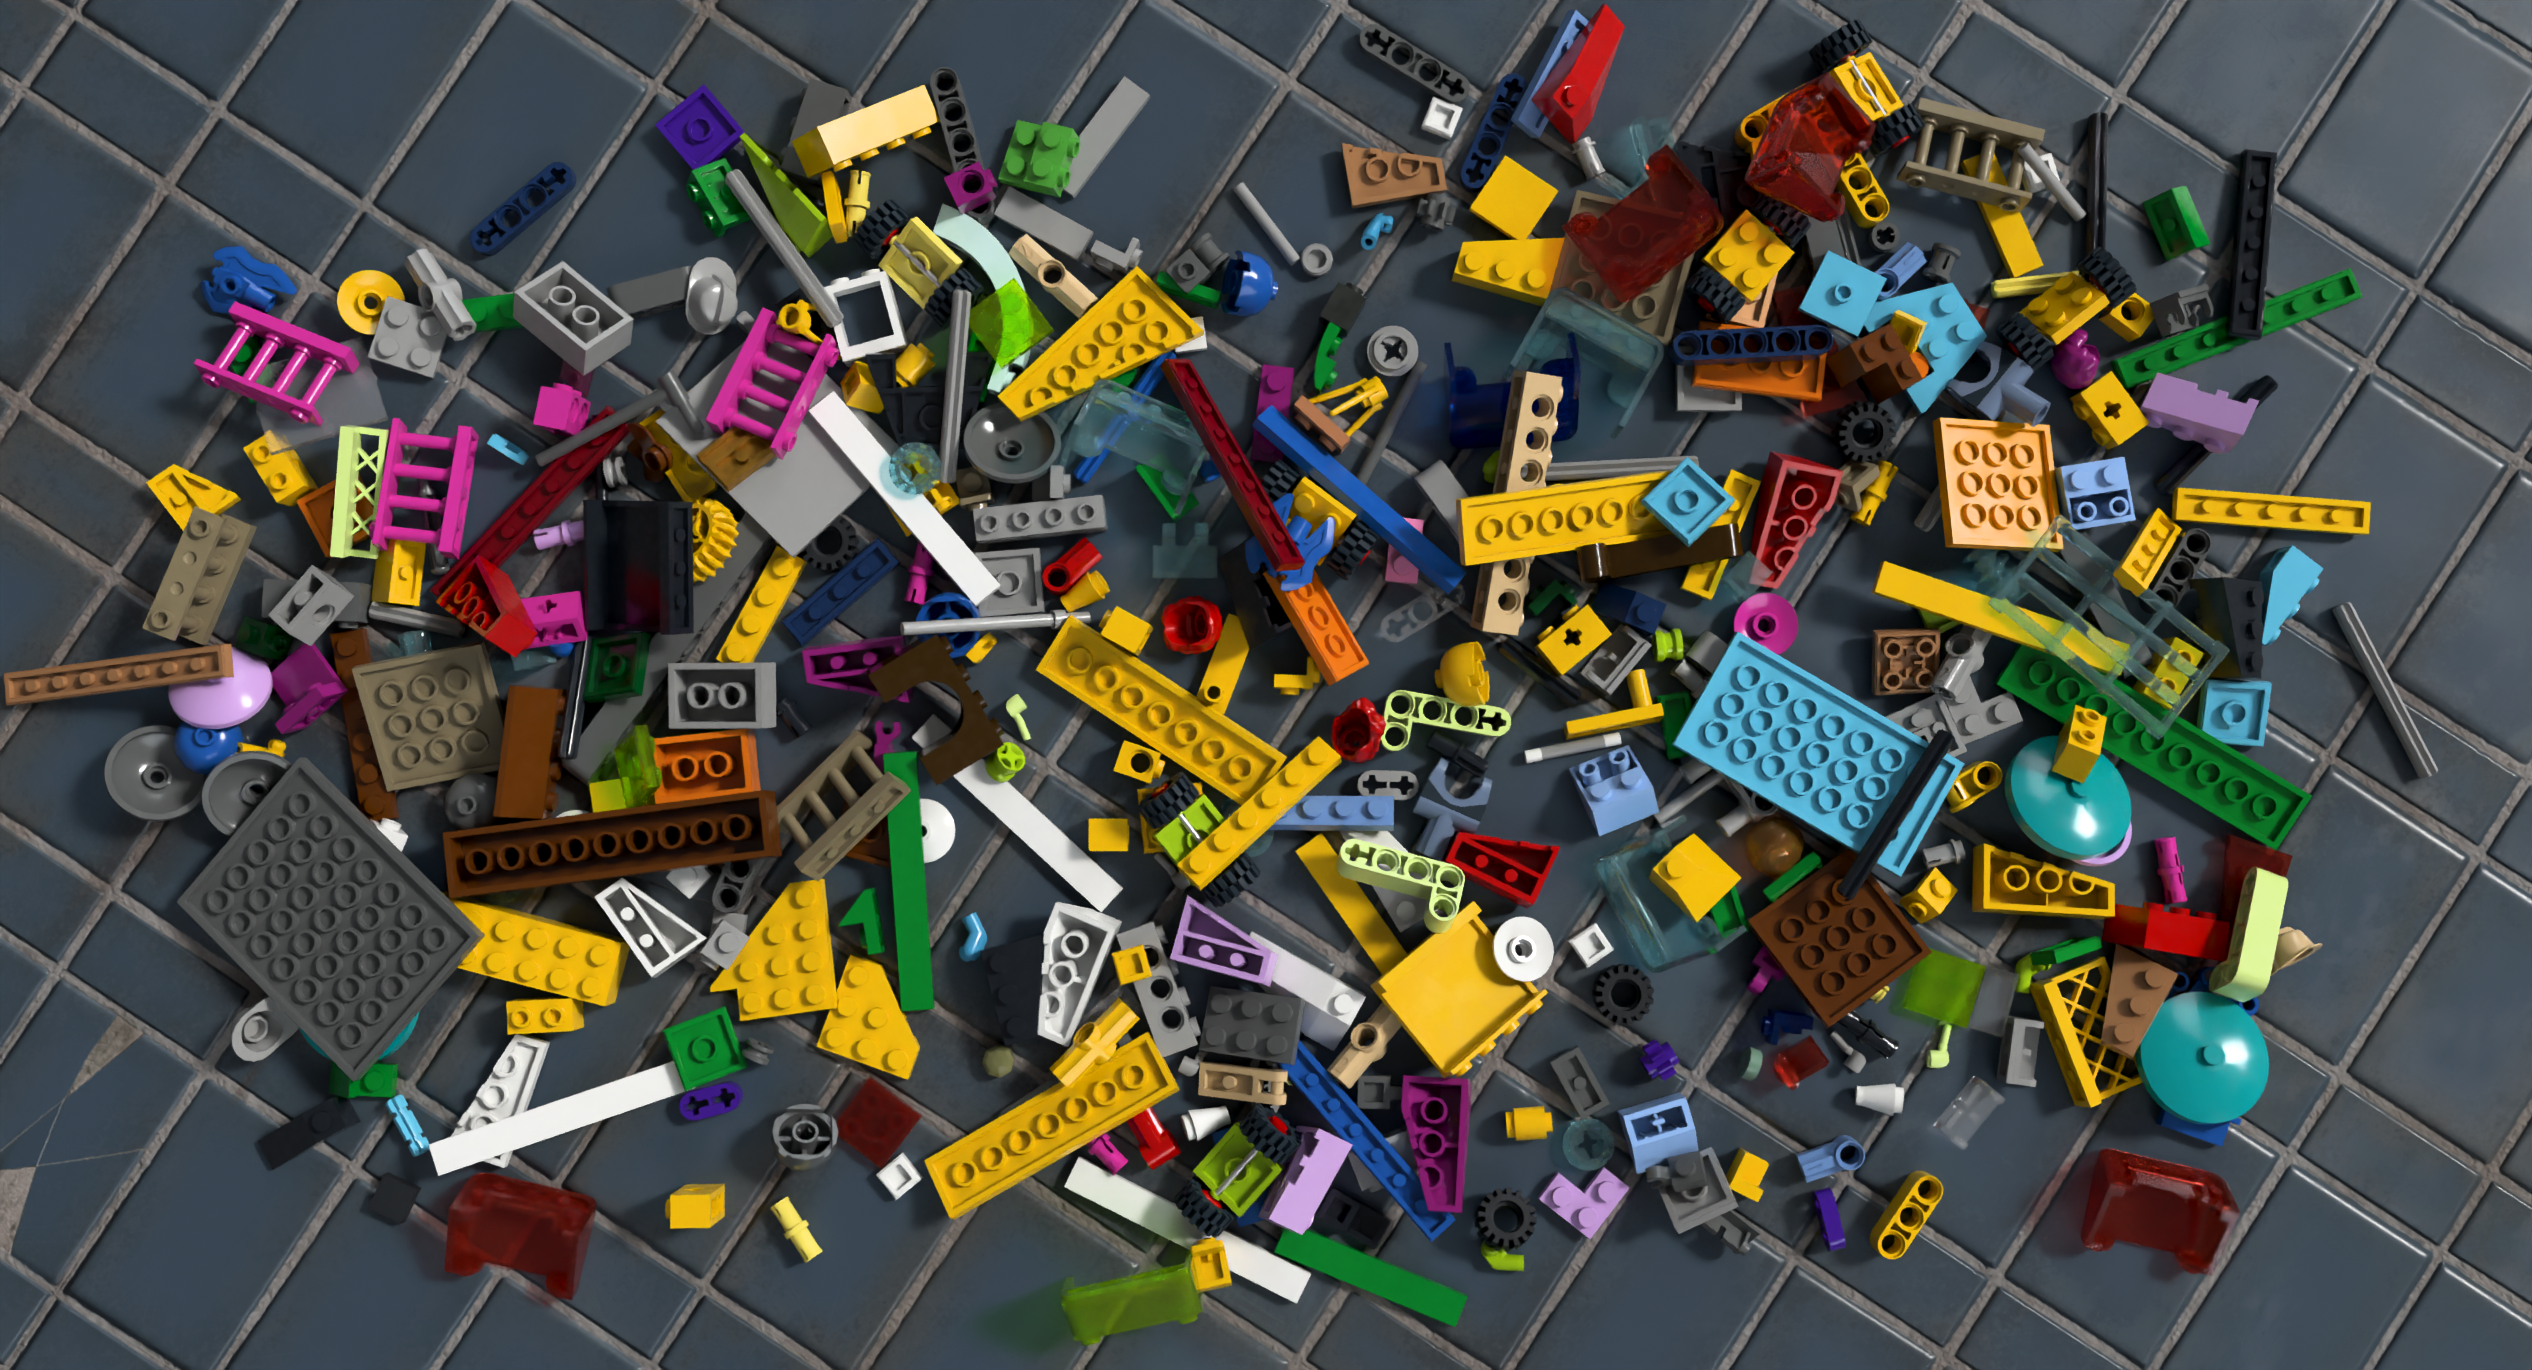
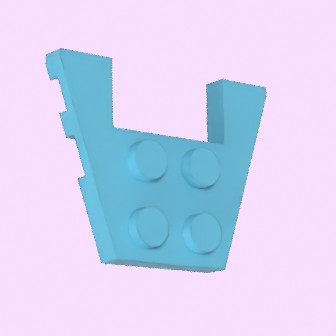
[1862,283,1987,415]

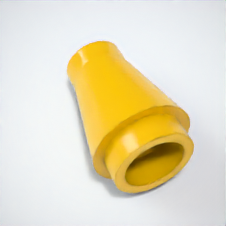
[1060,570,1110,612]

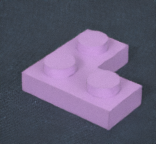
[1538,1166,1630,1239]

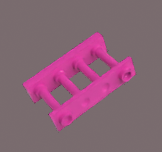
[194,301,360,426]
[705,307,839,460]
[369,418,479,559]

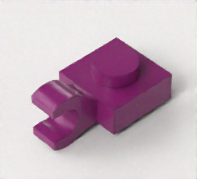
[874,721,901,775]
[1746,945,1784,996]

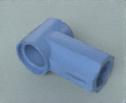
[1874,242,1927,302]
[1796,1135,1865,1183]

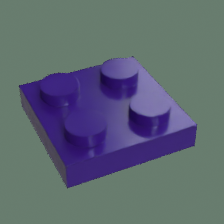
[655,84,745,170]

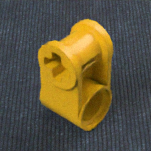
[1946,761,2002,813]

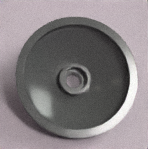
[963,402,1061,483]
[104,725,207,821]
[202,751,293,837]

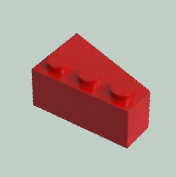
[1442,832,1560,909]
[2102,902,2230,961]

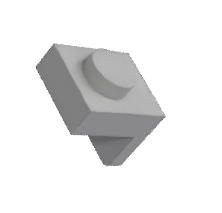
[1090,237,1143,275]
[1032,465,1071,502]
[696,919,750,971]

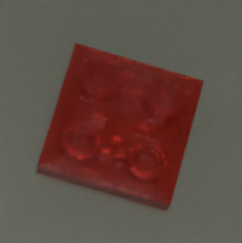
[836,1077,923,1169]

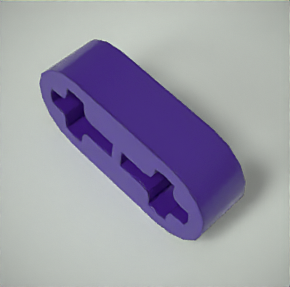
[679,1081,743,1120]
[1812,1187,1846,1252]

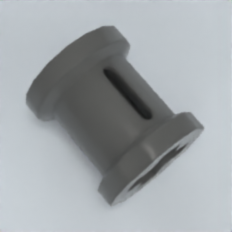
[1190,233,1231,276]
[1921,243,1961,284]

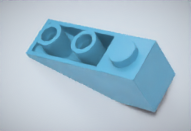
[2259,545,2324,646]

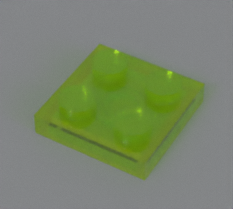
[969,278,1054,370]
[614,725,662,808]
[1902,948,1986,1028]

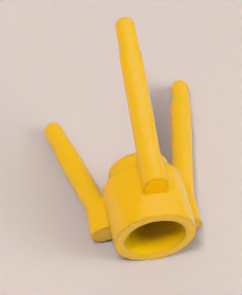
[776,300,841,360]
[1308,376,1389,437]

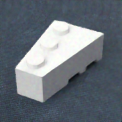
[595,878,708,978]

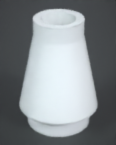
[1855,1083,1904,1116]
[1181,1105,1231,1142]

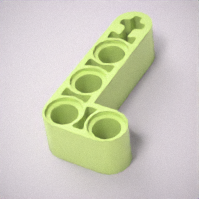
[1380,690,1511,751]
[1336,839,1465,933]
[2209,867,2288,1002]

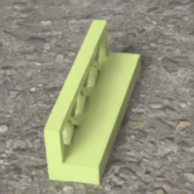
[330,425,389,559]

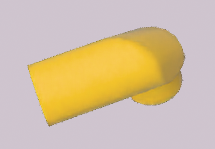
[235,739,287,758]

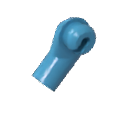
[1361,213,1393,250]
[959,912,987,962]

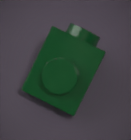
[1525,579,1578,618]
[235,616,293,661]

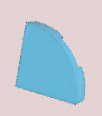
[487,434,529,465]

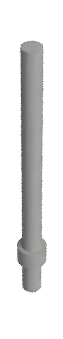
[900,610,1091,636]

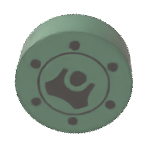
[1737,1046,1763,1081]

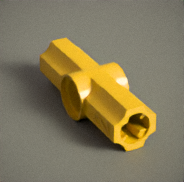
[1049,998,1140,1089]

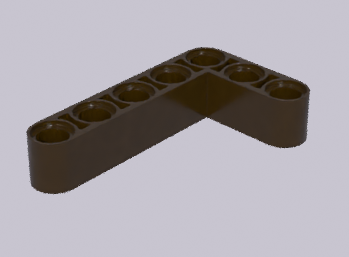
[1575,523,1743,584]

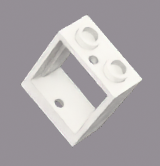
[824,269,908,367]

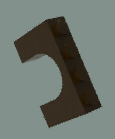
[866,634,1004,786]

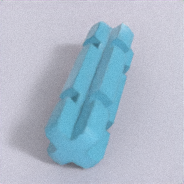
[385,1095,430,1157]

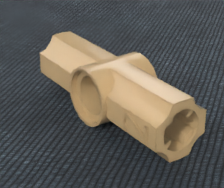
[1008,234,1098,319]
[1327,1002,1402,1090]

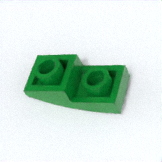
[1314,322,1343,395]

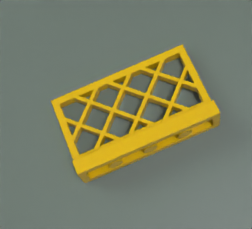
[2030,956,2142,1108]

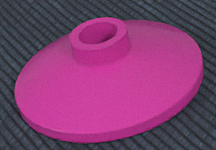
[1733,593,1798,655]

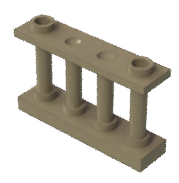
[1896,97,2045,212]
[142,506,257,645]
[777,730,911,881]

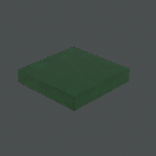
[583,632,651,703]

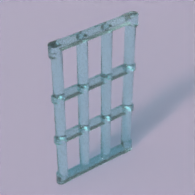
[1988,514,2230,740]

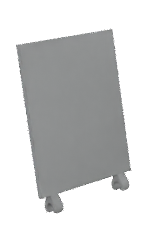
[652,311,906,559]

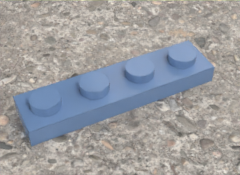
[1511,10,1589,138]
[1268,796,1394,831]

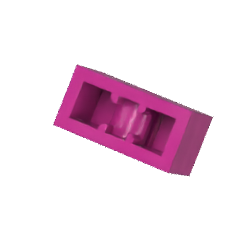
[521,591,588,649]

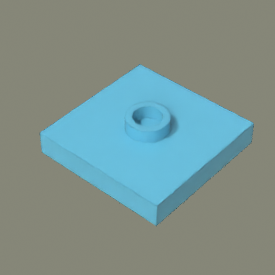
[1798,250,1887,338]
[1641,457,1735,547]
[2196,678,2272,747]

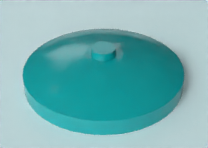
[2005,736,2131,860]
[2135,992,2269,1125]

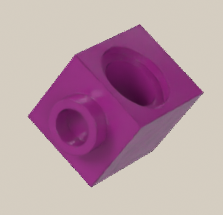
[944,161,998,215]

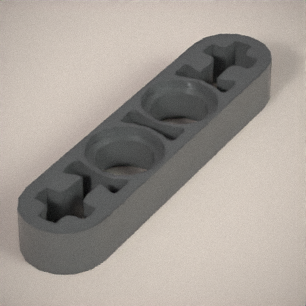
[1359,24,1470,106]

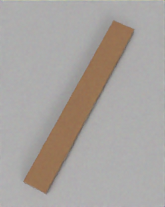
[4,644,234,705]

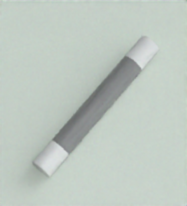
[1524,732,1621,763]

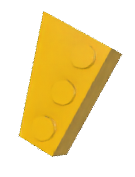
[1451,238,1565,307]

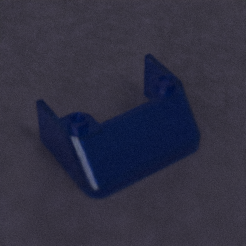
[1444,333,1581,449]

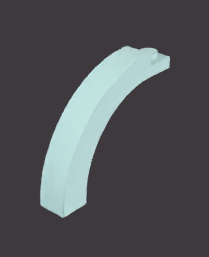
[933,204,1032,396]

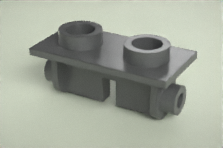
[1700,1210,1761,1256]

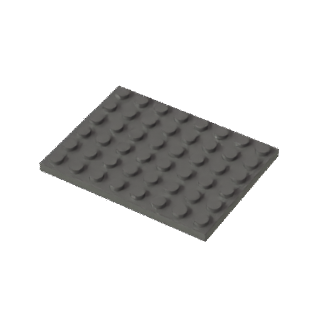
[177,757,485,1082]

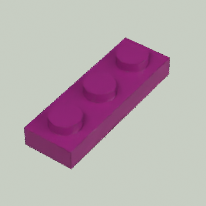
[1250,364,1295,464]

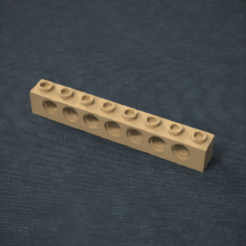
[1470,370,1563,635]

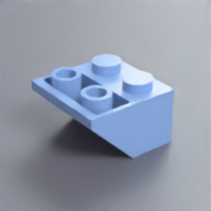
[2055,457,2135,531]
[1569,745,1659,836]
[1617,1092,1698,1174]

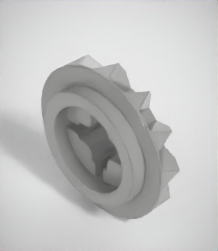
[1367,326,1418,377]

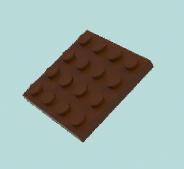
[1746,848,1932,1029]

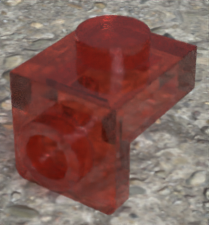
[1773,1035,1829,1090]

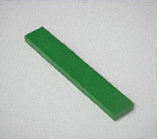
[1274,1228,1467,1327]

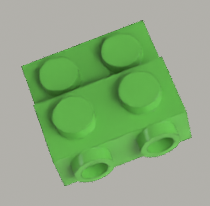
[998,120,1080,198]

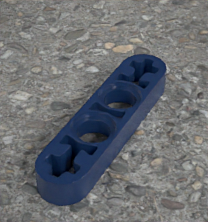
[1460,73,1528,192]
[470,162,576,256]

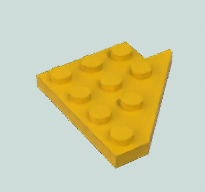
[710,879,838,1021]

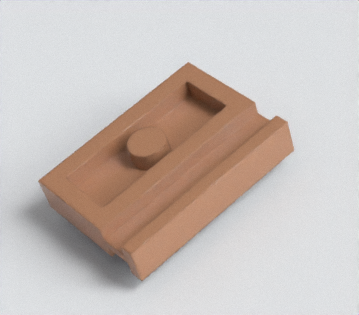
[1293,395,1351,454]

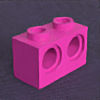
[533,383,591,437]

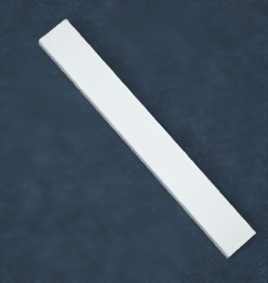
[808,391,1000,607]
[912,714,1123,912]
[429,1061,694,1176]
[1064,1156,1311,1304]

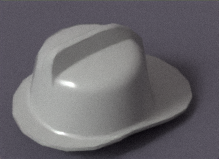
[685,257,738,335]
[231,996,299,1062]

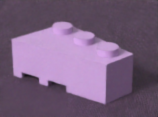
[2139,373,2259,454]
[1170,895,1279,987]
[1258,1125,1353,1235]

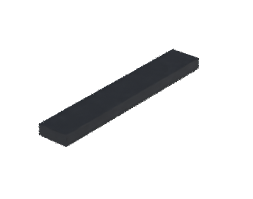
[2225,149,2277,341]

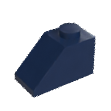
[1591,582,1667,636]

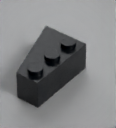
[1218,538,1294,650]
[2189,577,2264,679]

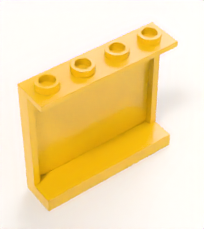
[1370,901,1548,1078]

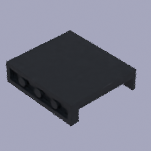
[583,500,694,635]

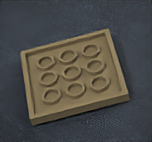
[1543,190,1704,347]
[352,641,505,792]

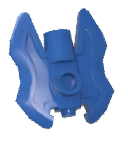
[200,246,297,316]
[1245,493,1335,591]

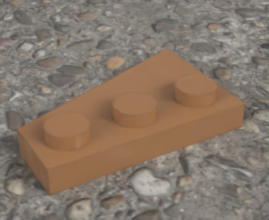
[1341,143,1447,208]
[2101,943,2178,1060]

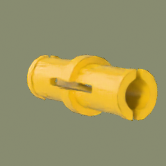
[1850,460,1898,527]

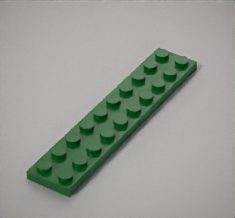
[1994,644,2312,851]

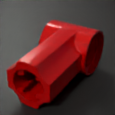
[1042,537,1103,596]
[1126,1107,1181,1170]

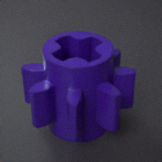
[1639,1039,1680,1081]

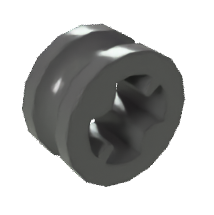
[1868,222,1900,253]
[741,1038,775,1065]

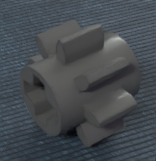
[1415,193,1456,232]

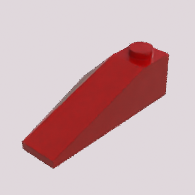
[1531,4,1625,144]
[1746,451,1843,589]

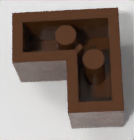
[1826,323,1923,405]

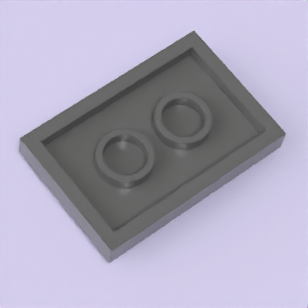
[1199,986,1305,1066]

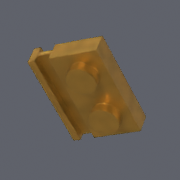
[697,416,775,492]

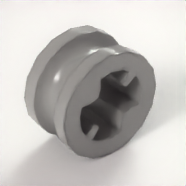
[603,457,628,488]

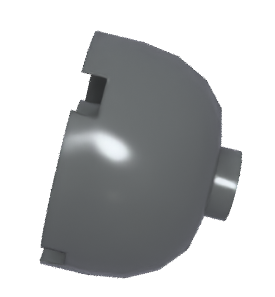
[444,773,510,831]
[771,1104,839,1172]

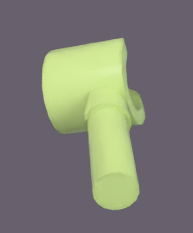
[1006,694,1031,741]
[1926,1024,1952,1068]

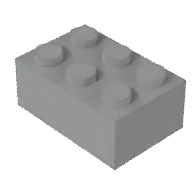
[513,261,634,376]
[668,662,776,729]

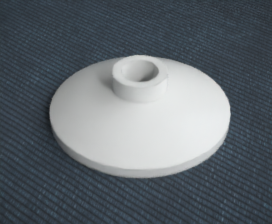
[920,799,955,863]
[1492,917,1554,982]

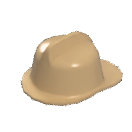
[2271,927,2322,976]

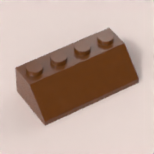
[493,684,567,819]

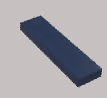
[781,538,900,647]

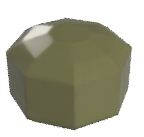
[982,1044,1016,1078]

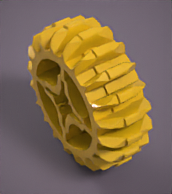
[688,496,739,584]

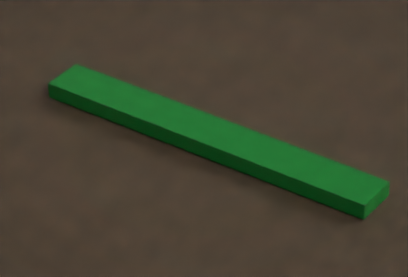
[2110,268,2363,390]
[883,751,935,1011]

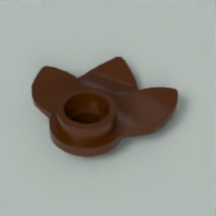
[627,422,673,483]

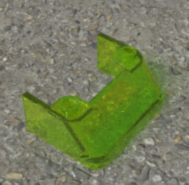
[1060,1250,1204,1345]

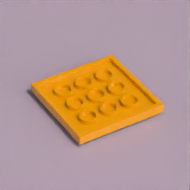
[1933,417,2063,552]

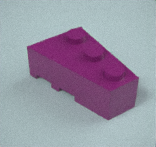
[802,635,913,703]

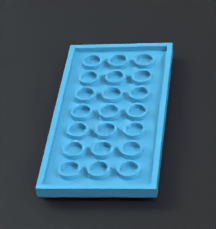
[1671,632,1965,877]

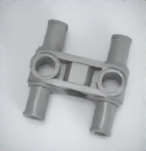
[1679,758,1778,837]

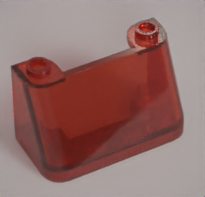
[1745,72,1877,222]
[1562,144,1724,302]
[2080,1148,2241,1276]
[444,1173,597,1300]

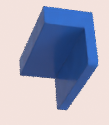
[2156,1107,2242,1147]

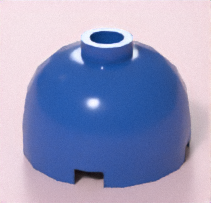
[1221,250,1278,317]
[916,592,981,658]
[173,721,245,776]

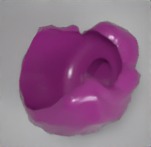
[2050,328,2100,389]

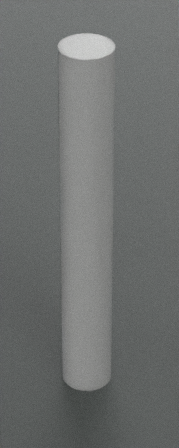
[2017,142,2086,221]
[1233,182,1301,266]
[1652,770,1726,825]

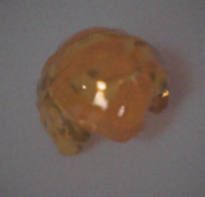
[1745,816,1804,880]

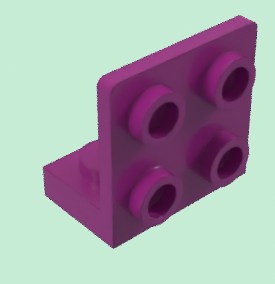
[271,643,348,734]

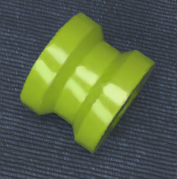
[1652,628,1683,662]
[985,742,1025,783]

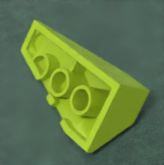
[740,132,833,258]

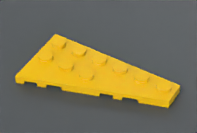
[997,266,1204,422]

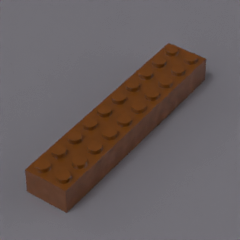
[443,790,782,898]

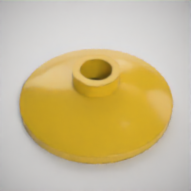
[337,270,405,335]

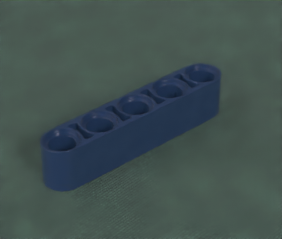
[1668,325,1834,366]

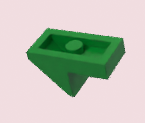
[838,887,886,955]
[329,1060,398,1099]

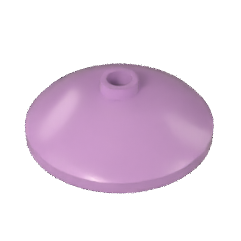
[168,647,273,729]

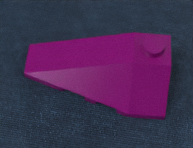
[1401,1075,1472,1213]

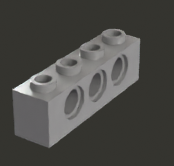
[973,495,1108,545]
[1116,920,1202,1057]

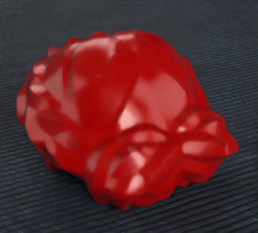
[1161,595,1223,654]
[1331,697,1386,763]

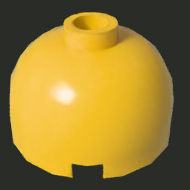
[1435,641,1490,706]

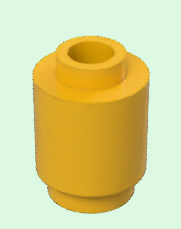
[895,342,935,387]
[1505,1106,1553,1141]

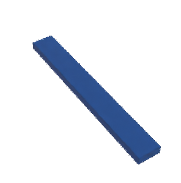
[1252,405,1467,594]
[1276,1040,1456,1242]

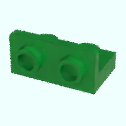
[686,158,751,238]

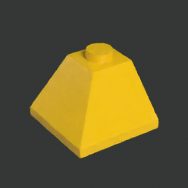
[1649,833,1741,923]

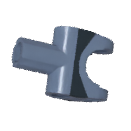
[1945,342,2051,427]
[1412,758,1492,862]

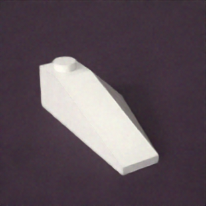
[1038,902,1122,1047]
[1249,931,1366,1051]

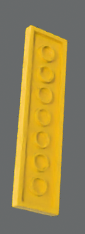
[1456,467,1700,566]
[1036,615,1287,806]
[924,1031,1180,1220]

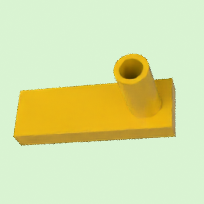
[1196,613,1249,715]
[1563,669,1664,740]

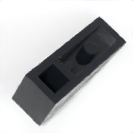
[258,1096,361,1170]

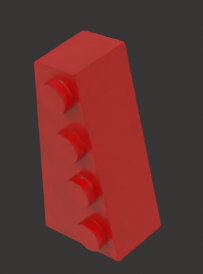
[435,555,538,658]

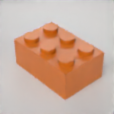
[649,728,761,804]

